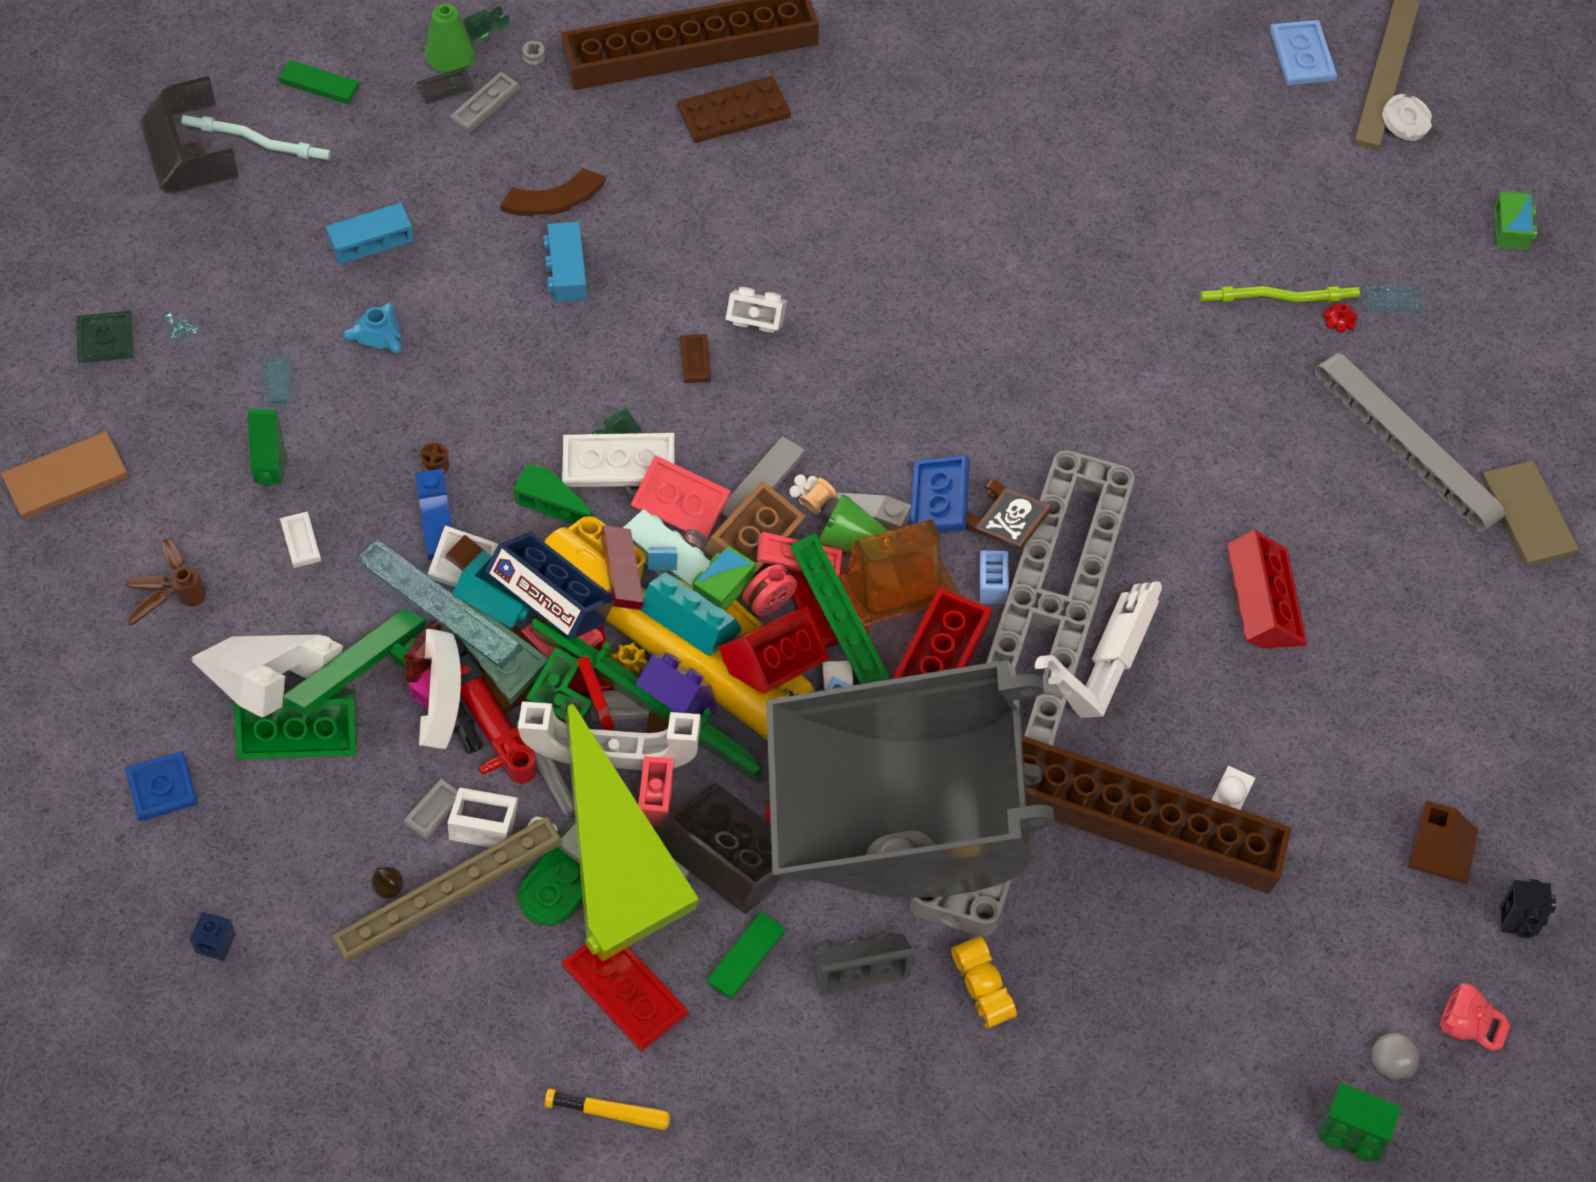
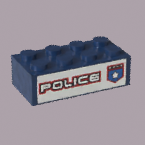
[485,532,613,640]

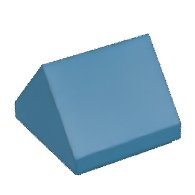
[648,547,677,570]

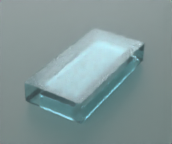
[1366,286,1422,312]
[262,355,293,407]

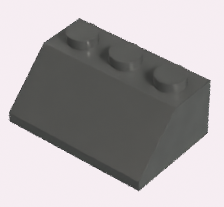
[812,933,913,996]

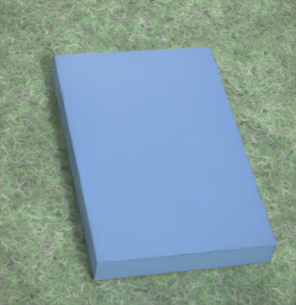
[1270,20,1337,85]

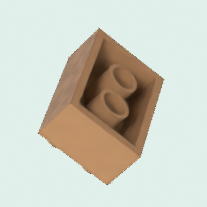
[704,480,806,576]

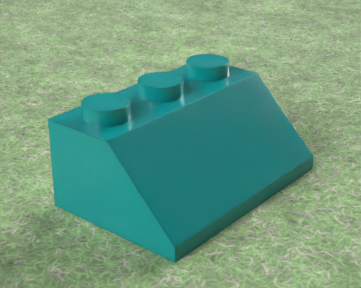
[640,572,742,656]

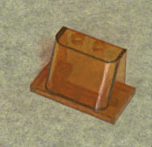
[838,519,959,626]

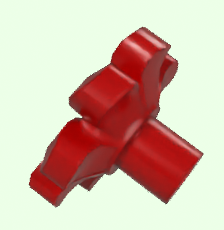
[1323,303,1358,333]

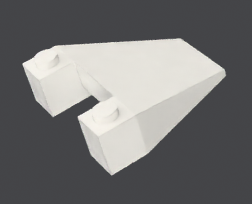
[192,635,343,718]

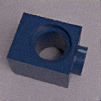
[190,912,236,961]

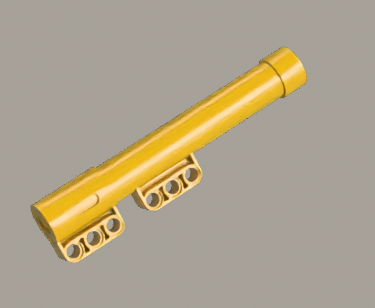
[544,516,789,741]

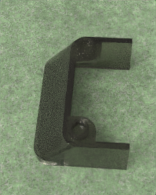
[141,76,239,194]

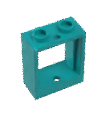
[452,551,534,628]

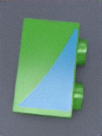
[1495,191,1537,250]
[692,546,756,611]

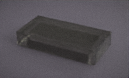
[417,67,474,104]

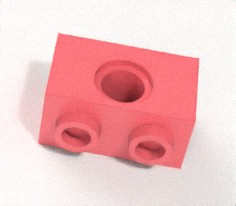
[638,756,674,828]

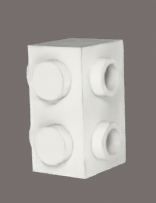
[725,287,787,333]

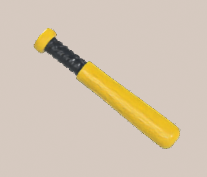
[545,1089,670,1130]

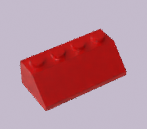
[1228,530,1307,649]
[718,606,830,694]

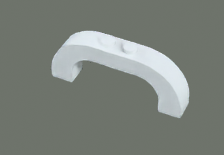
[518,702,701,770]

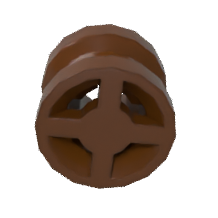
[420,443,449,474]

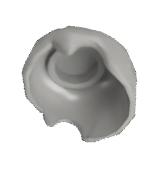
[1371,1033,1420,1081]

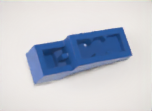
[415,469,452,560]

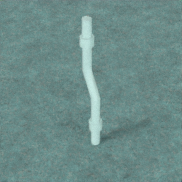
[181,115,331,161]

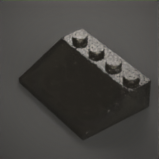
[657,783,784,914]

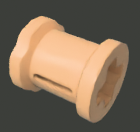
[800,478,837,515]

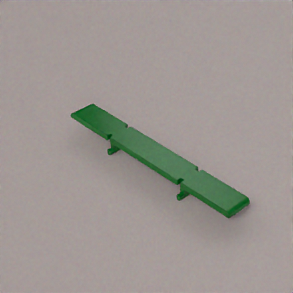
[532,618,762,781]

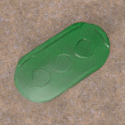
[518,827,583,926]

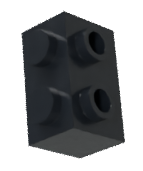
[1500,879,1556,938]

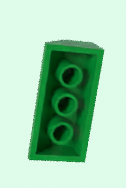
[234,689,358,759]

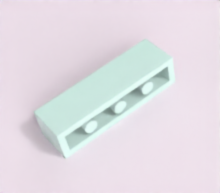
[623,509,711,588]

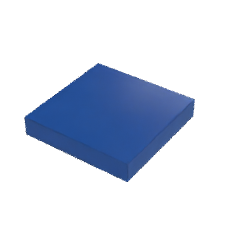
[125,751,198,822]

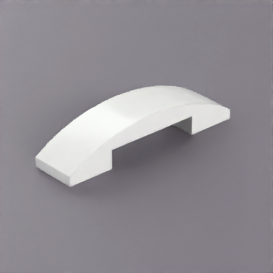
[419,629,461,749]

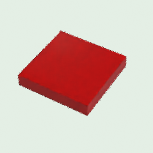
[577,656,614,731]

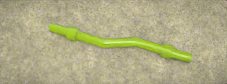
[1200,286,1360,303]

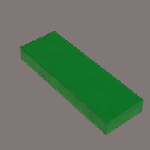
[278,60,360,105]
[707,912,786,1001]

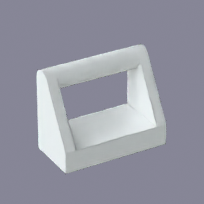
[448,787,518,847]

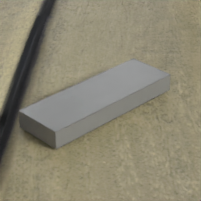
[449,72,520,133]

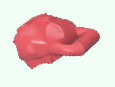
[1440,983,1510,1051]

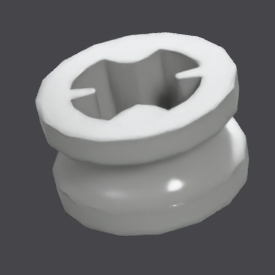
[522,41,545,65]

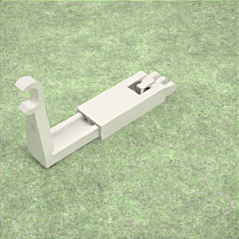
[1035,581,1162,718]

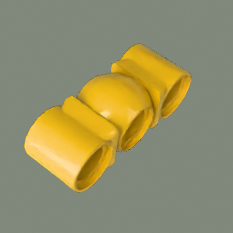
[951,936,1017,1029]

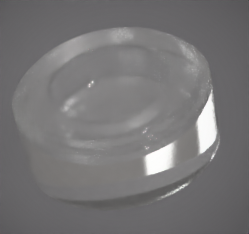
[683,529,709,554]

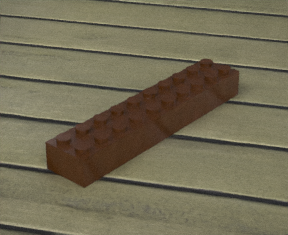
[561,0,819,90]
[1022,735,1292,894]

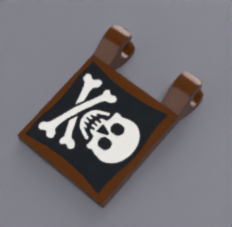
[966,479,1053,550]

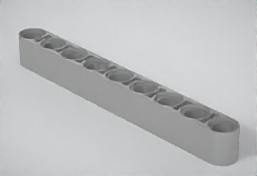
[1315,353,1505,533]

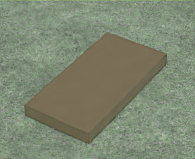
[1481,460,1579,567]

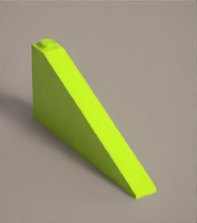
[566,703,699,961]

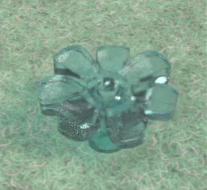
[164,312,198,341]

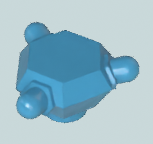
[344,303,402,354]

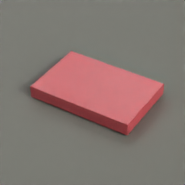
[631,455,731,542]

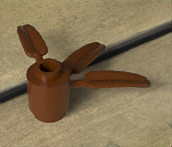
[126,538,206,625]

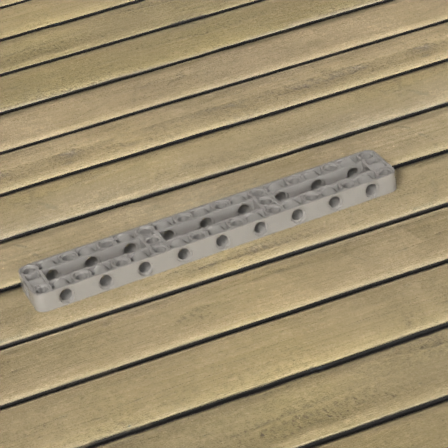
[910,450,1134,936]

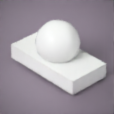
[1212,766,1255,810]

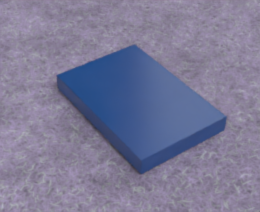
[909,455,970,535]

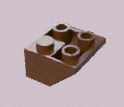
[1408,800,1478,884]

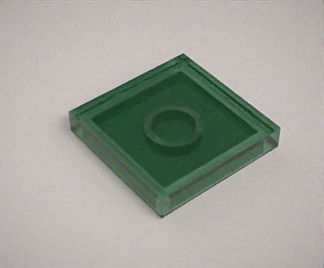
[76,310,134,364]

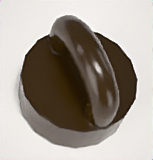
[372,867,403,899]

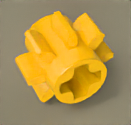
[612,643,647,678]

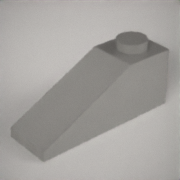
[822,493,911,544]

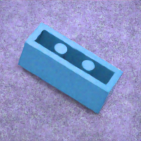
[326,203,414,265]
[543,222,587,302]

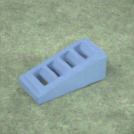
[980,550,1009,605]

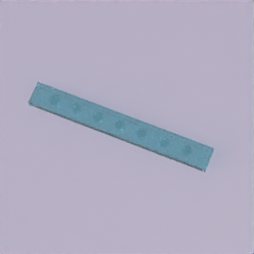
[357,539,523,670]

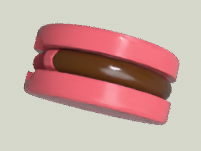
[742,564,797,617]

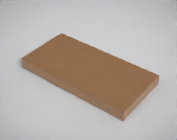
[1,431,128,520]

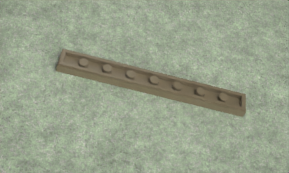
[1353,0,1420,151]
[332,816,563,963]

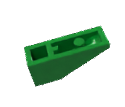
[248,408,287,486]
[513,464,593,524]

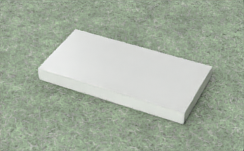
[562,433,675,487]

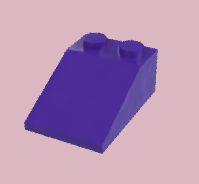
[636,652,718,715]

